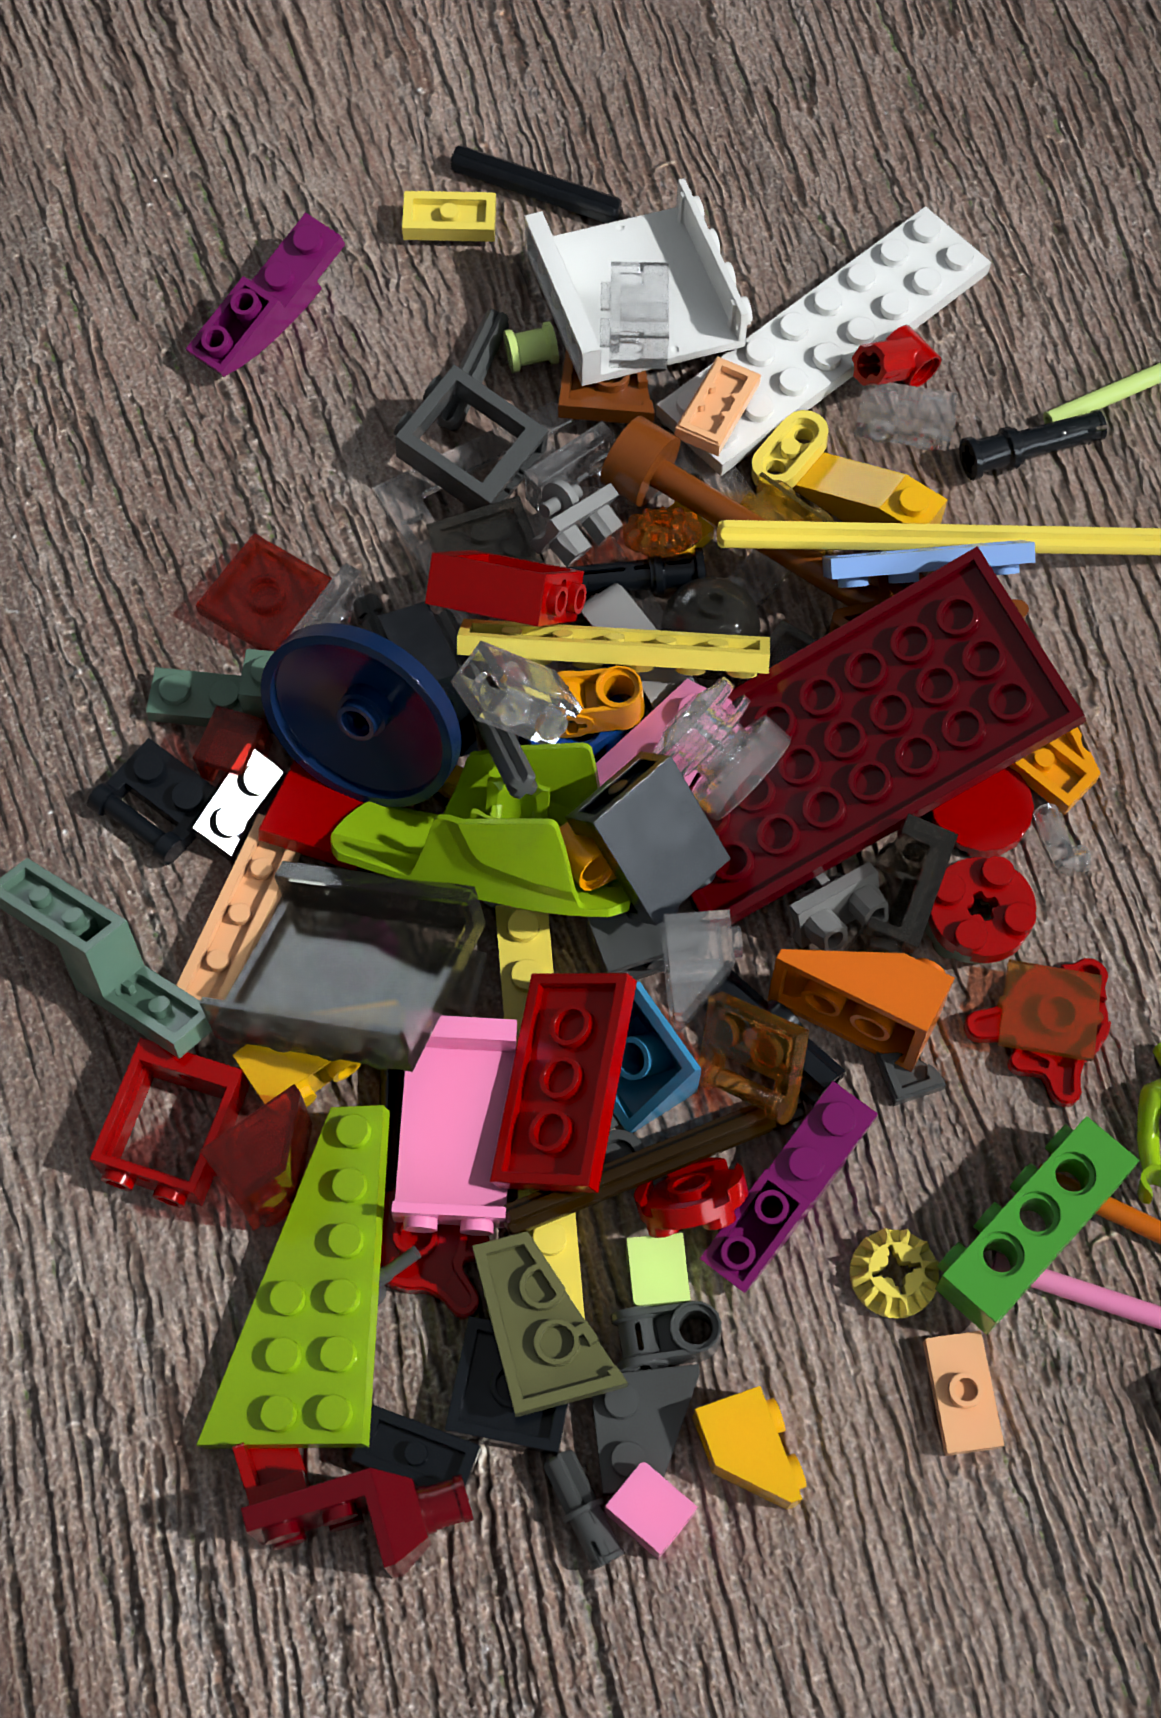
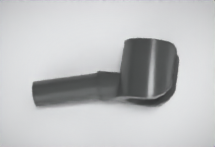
[378,1246,421,1305]

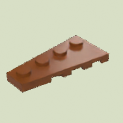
[558,349,655,424]

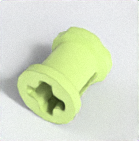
[503,321,559,373]

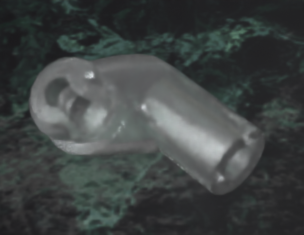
[1033,804,1091,877]

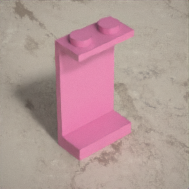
[391,1014,517,1236]

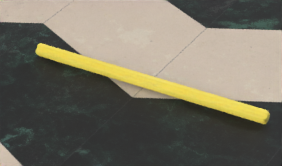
[717,520,1161,555]

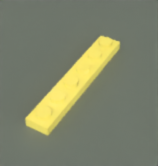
[457,619,770,679]

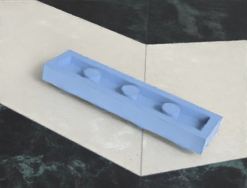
[822,540,1035,588]

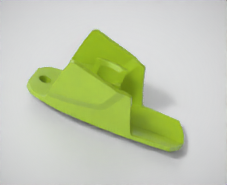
[331,742,631,917]

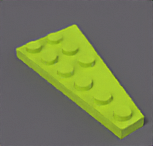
[196,1105,390,1449]

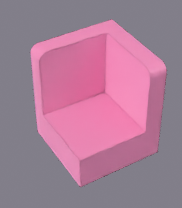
[604,1462,698,1560]

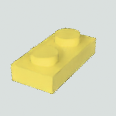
[402,191,496,242]

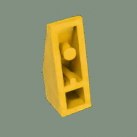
[792,452,948,524]

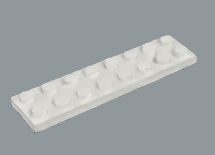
[656,206,991,476]

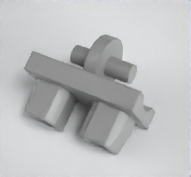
[529,479,624,567]
[789,862,889,951]

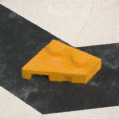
[1009,727,1101,815]

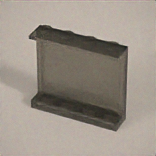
[200,861,486,1072]

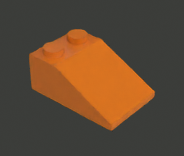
[767,949,955,1072]

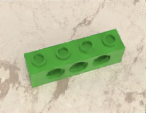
[935,1116,1140,1335]

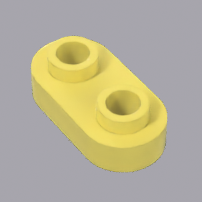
[751,410,828,494]

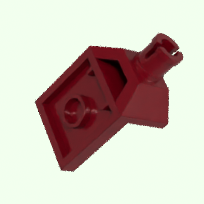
[241,1468,474,1579]

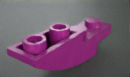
[186,212,346,377]
[699,1081,878,1293]

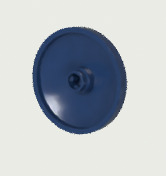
[260,623,461,807]

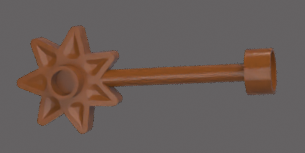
[600,416,1029,633]

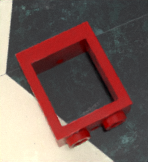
[425,550,586,627]
[90,1037,250,1208]

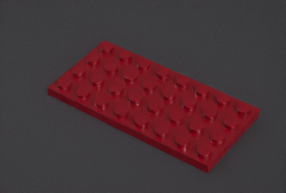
[689,546,1086,935]

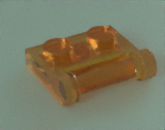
[696,991,810,1125]

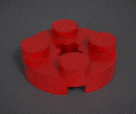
[927,856,1037,963]
[634,1157,749,1238]

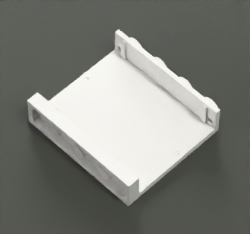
[524,178,752,386]

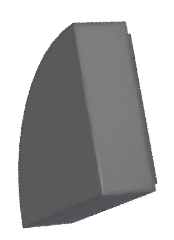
[875,1052,946,1106]

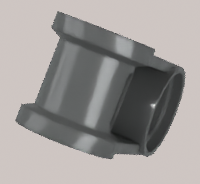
[610,1301,722,1373]

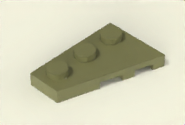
[472,1231,628,1418]

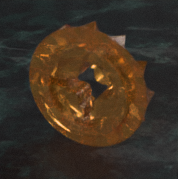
[622,505,702,557]

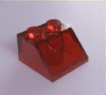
[200,1084,313,1231]

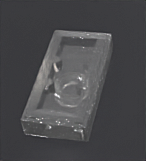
[290,563,365,635]

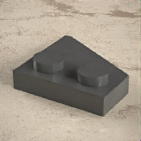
[592,1364,700,1496]

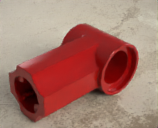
[852,325,942,389]

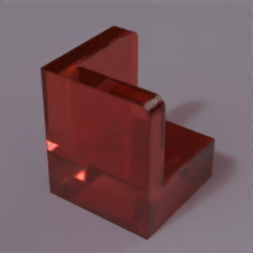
[193,705,273,782]

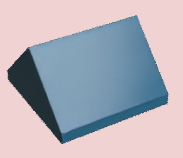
[613,981,702,1133]

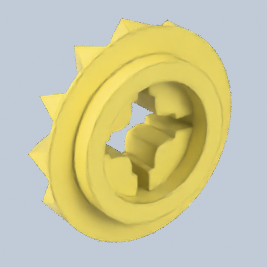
[849,1227,939,1318]

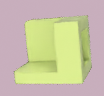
[625,1233,691,1307]

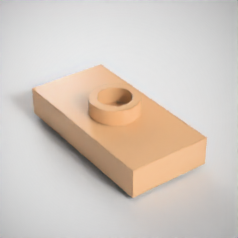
[674,356,761,456]
[923,1331,1005,1456]

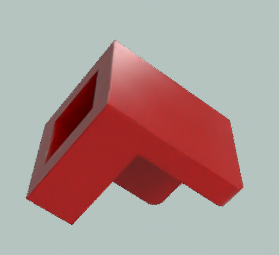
[232,1442,311,1505]

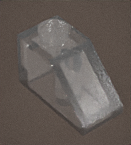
[660,910,743,1032]

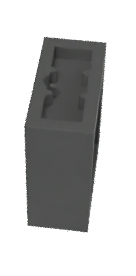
[394,365,549,522]

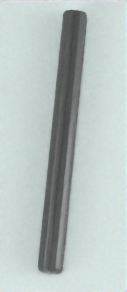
[433,609,538,799]

